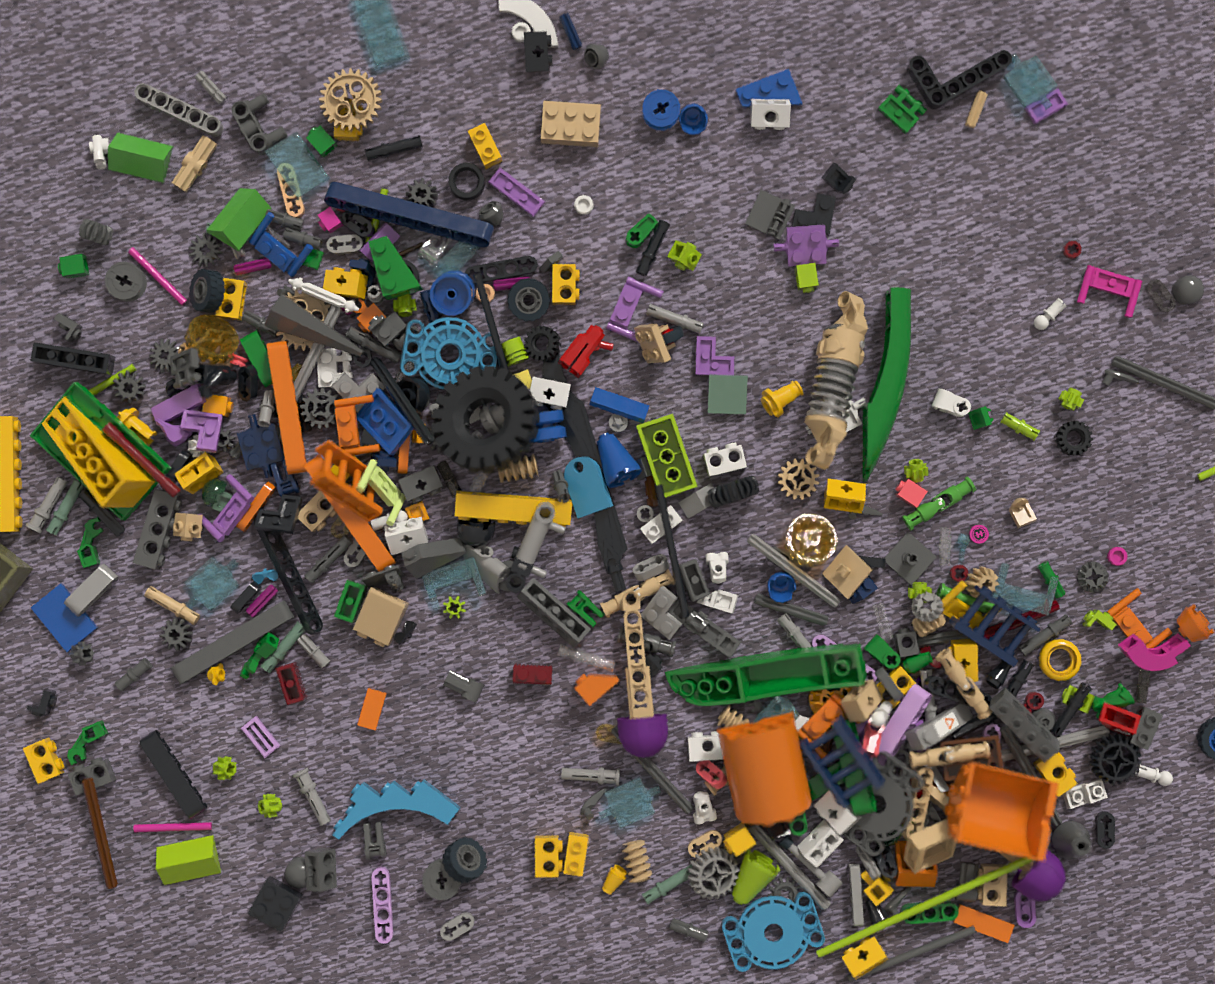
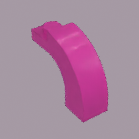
[1118,633,1190,671]

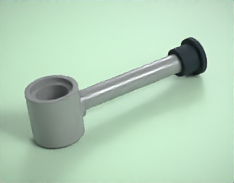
[778,836,843,897]

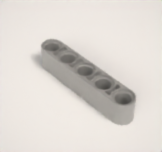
[134,83,224,137]

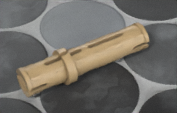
[144,586,200,625]

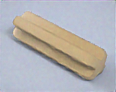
[965,91,987,128]

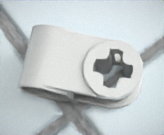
[931,388,971,417]

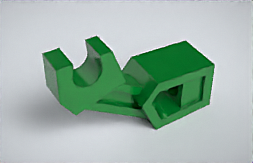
[77,518,104,568]
[240,632,279,680]
[67,720,108,765]

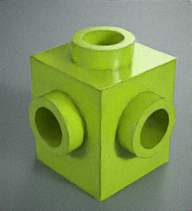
[667,240,702,271]

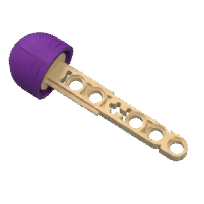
[617,591,668,758]
[922,785,1066,901]

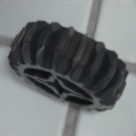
[707,475,760,508]
[1088,733,1142,785]

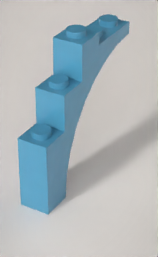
[333,779,460,840]

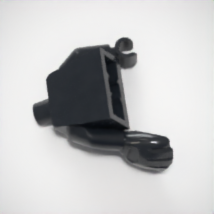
[165,363,237,399]

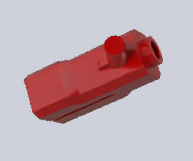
[558,325,614,378]

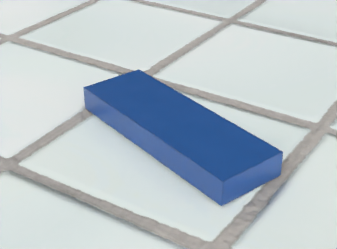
[589,387,649,423]

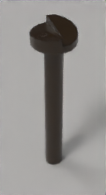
[399,242,424,257]

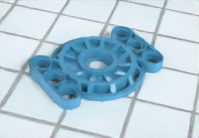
[400,317,497,390]
[721,892,825,972]

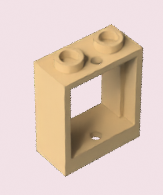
[903,819,957,874]

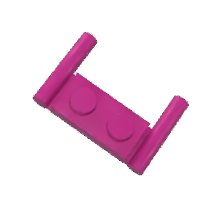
[1077,265,1143,318]

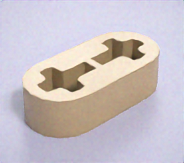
[688,830,722,858]

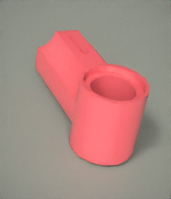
[862,719,885,758]

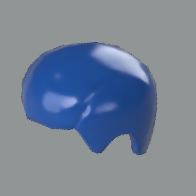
[679,103,708,135]
[767,572,796,603]

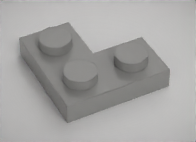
[331,373,386,413]
[641,586,682,640]

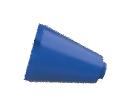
[597,433,642,488]

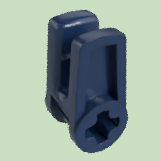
[270,460,301,498]

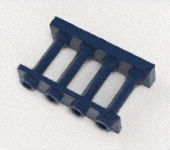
[948,585,1041,667]
[800,715,886,809]

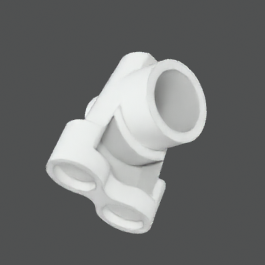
[89,135,110,169]
[705,552,729,584]
[693,791,717,824]

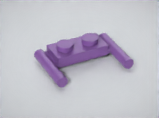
[606,277,663,343]
[198,474,254,542]

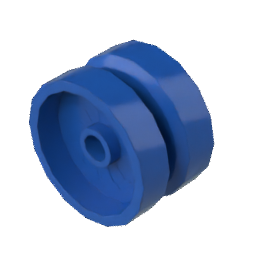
[430,270,475,316]
[529,410,567,443]

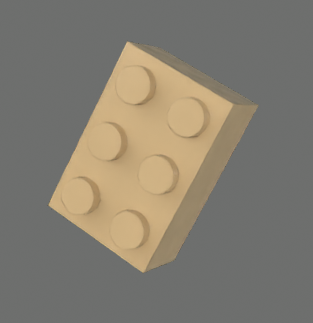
[541,101,601,147]

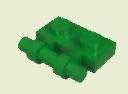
[878,85,927,134]

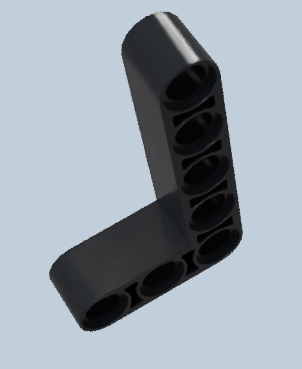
[907,50,1012,109]

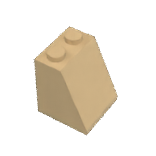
[353,587,410,647]

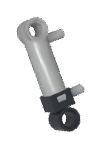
[506,502,566,593]

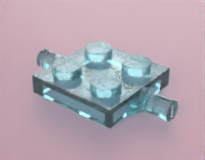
[1003,53,1058,110]
[184,556,239,611]
[598,776,661,829]

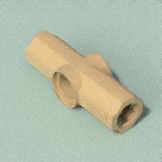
[172,135,218,193]

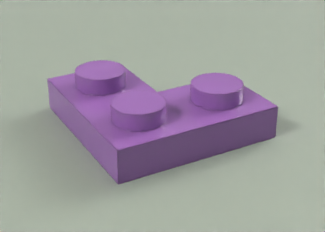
[695,336,734,376]
[180,410,223,453]

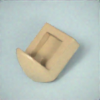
[1009,498,1037,528]

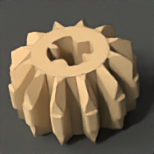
[965,566,999,598]
[912,609,946,637]

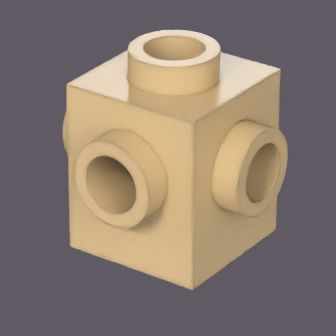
[173,513,203,541]

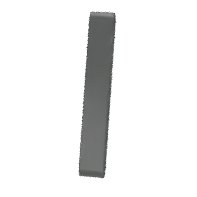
[170,600,295,685]

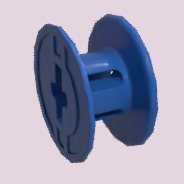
[642,89,680,131]

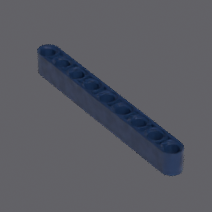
[324,182,494,247]

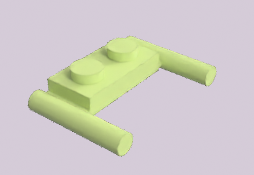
[356,459,406,526]

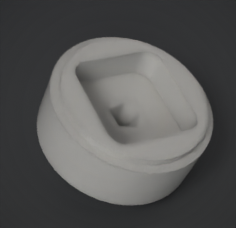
[609,414,628,432]

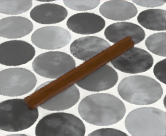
[82,778,118,889]

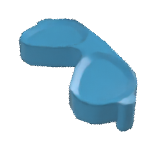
[252,568,278,584]

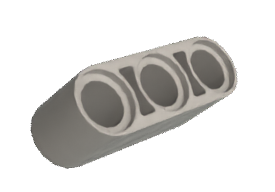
[64,564,118,617]

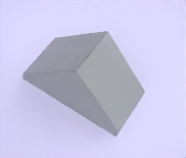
[678,483,714,519]

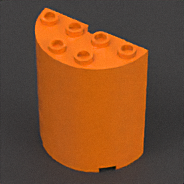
[717,712,812,826]
[945,762,1059,861]

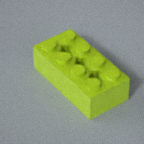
[636,414,698,498]

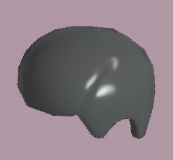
[1172,275,1204,305]
[392,326,419,351]
[285,856,306,889]

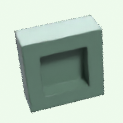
[212,490,233,512]

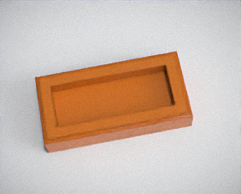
[357,688,387,731]

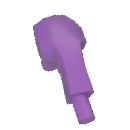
[155,404,203,447]

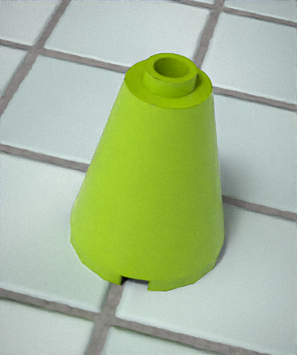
[732,849,780,905]

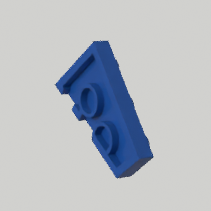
[735,69,803,108]

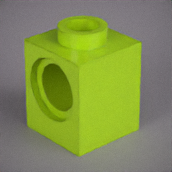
[795,263,819,293]

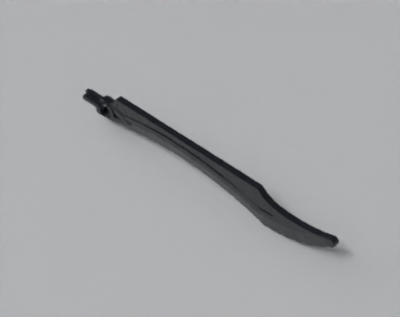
[542,334,628,592]

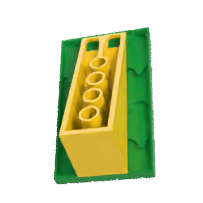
[30,382,171,520]

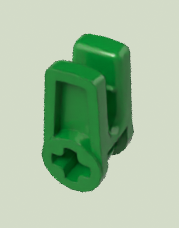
[626,214,658,249]
[566,590,605,627]

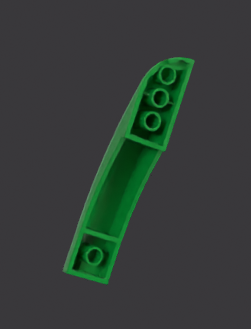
[863,287,911,482]
[665,644,866,706]

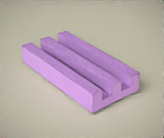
[241,716,281,758]

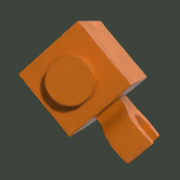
[354,299,387,334]

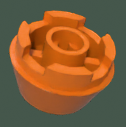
[1176,604,1215,643]

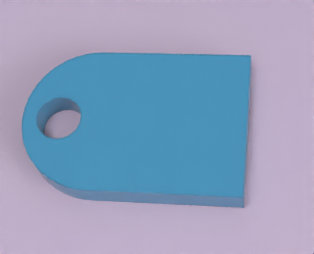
[564,457,613,519]

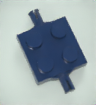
[236,414,284,478]

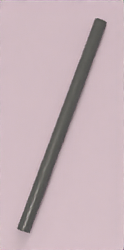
[847,926,976,983]

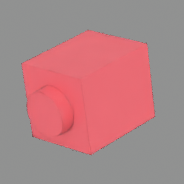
[895,479,928,508]

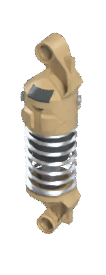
[805,291,868,469]

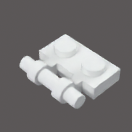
[317,348,353,388]

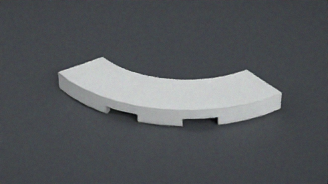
[499,0,558,48]

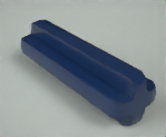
[559,13,582,50]

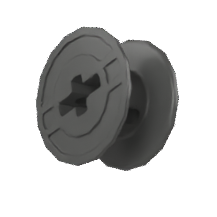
[105,261,147,302]
[422,859,461,900]

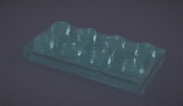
[350,0,411,71]

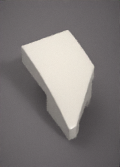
[697,590,739,614]

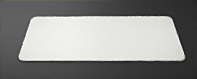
[925,765,949,792]

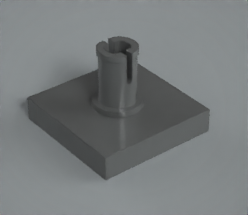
[884,532,937,586]

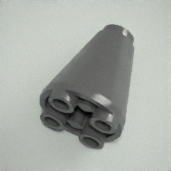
[1051,821,1091,860]

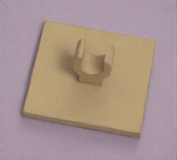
[822,545,873,599]

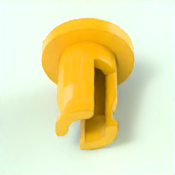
[761,381,804,418]
[117,408,157,446]

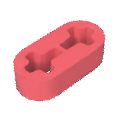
[696,760,727,789]

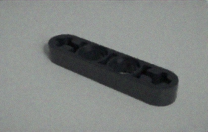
[465,256,538,284]
[924,676,992,708]

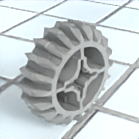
[688,847,739,900]

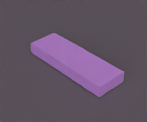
[488,167,545,217]
[151,384,206,426]

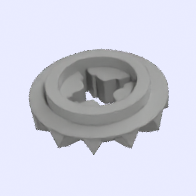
[911,591,943,622]

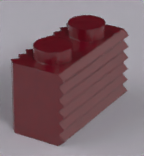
[275,662,308,705]
[513,663,553,685]

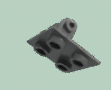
[745,190,796,240]
[361,565,405,591]

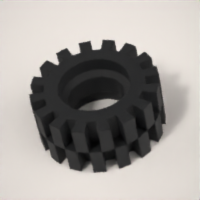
[524,326,561,361]
[1055,421,1093,456]

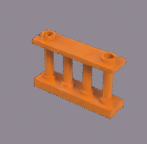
[311,440,383,522]

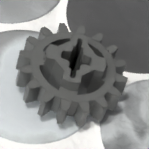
[300,388,337,430]

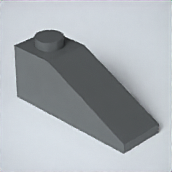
[402,538,466,579]

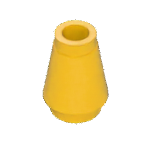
[602,864,627,895]

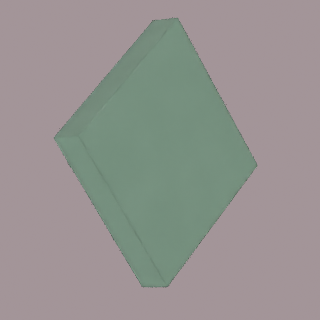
[708,374,748,414]

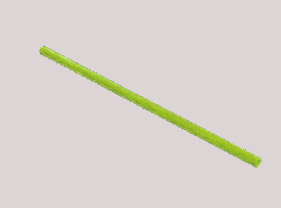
[816,857,1033,958]

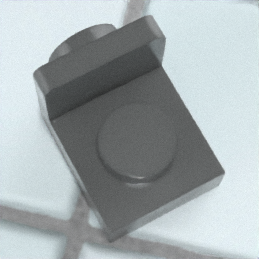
[54,313,83,343]
[368,315,399,347]

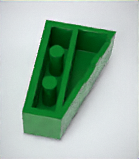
[368,236,423,300]

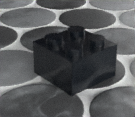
[247,876,304,932]

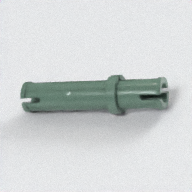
[46,479,85,536]
[261,621,305,673]
[642,864,693,905]

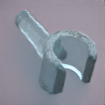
[957,533,970,561]

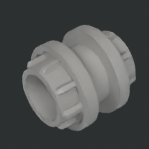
[479,403,504,434]

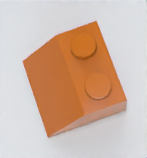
[575,673,619,706]
[895,841,938,887]

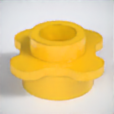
[207,663,225,685]

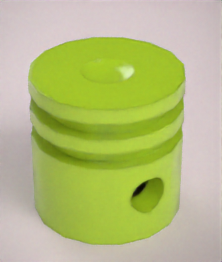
[501,337,529,367]

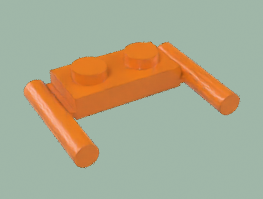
[334,395,380,456]
[1107,588,1173,648]
[797,692,861,759]

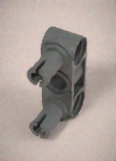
[231,93,288,155]

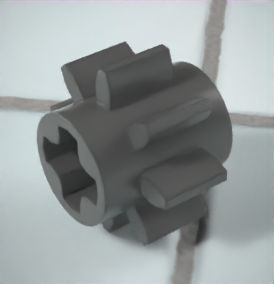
[217,428,236,452]
[685,610,709,634]
[69,642,95,666]

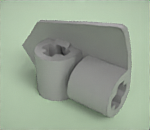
[463,545,510,594]

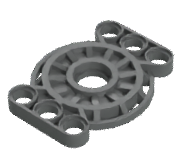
[842,751,924,856]

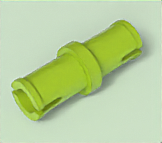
[1000,412,1040,441]

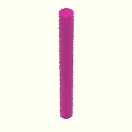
[128,247,188,306]
[133,822,212,832]

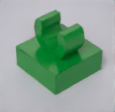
[968,406,994,430]

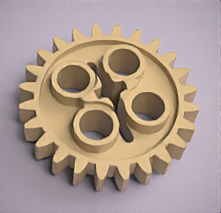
[319,68,383,132]
[276,290,334,351]

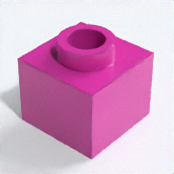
[318,207,343,234]

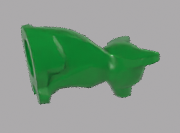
[1091,683,1135,719]

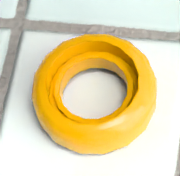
[1038,639,1082,681]

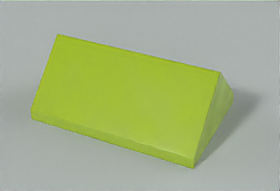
[156,835,221,885]

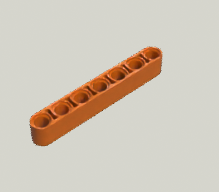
[267,341,307,475]
[303,454,396,572]

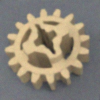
[777,459,819,500]

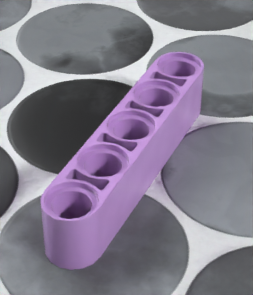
[871,684,932,766]

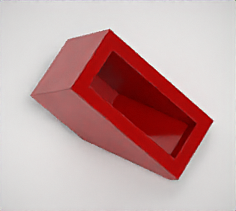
[1098,702,1141,736]

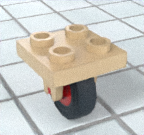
[634,324,684,363]

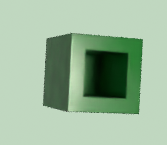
[306,125,338,158]
[58,254,90,279]

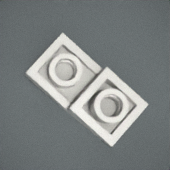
[1063,779,1108,809]

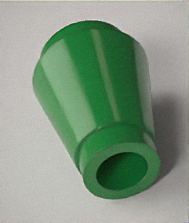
[902,652,933,674]

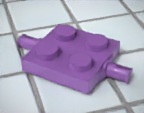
[773,224,839,266]

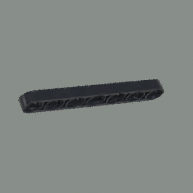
[254,516,323,635]

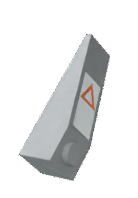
[904,700,974,751]

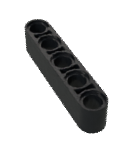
[139,730,208,819]

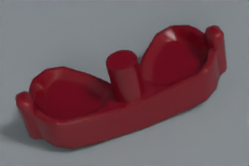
[920,646,942,668]

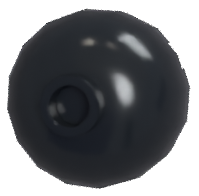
[394,377,430,414]
[457,518,496,548]

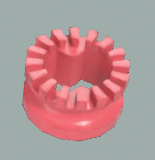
[230,354,249,367]

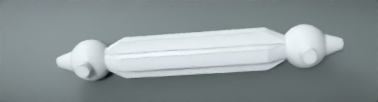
[288,277,359,313]

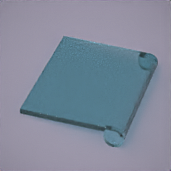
[265,132,330,198]

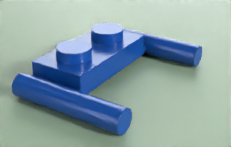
[249,212,313,277]

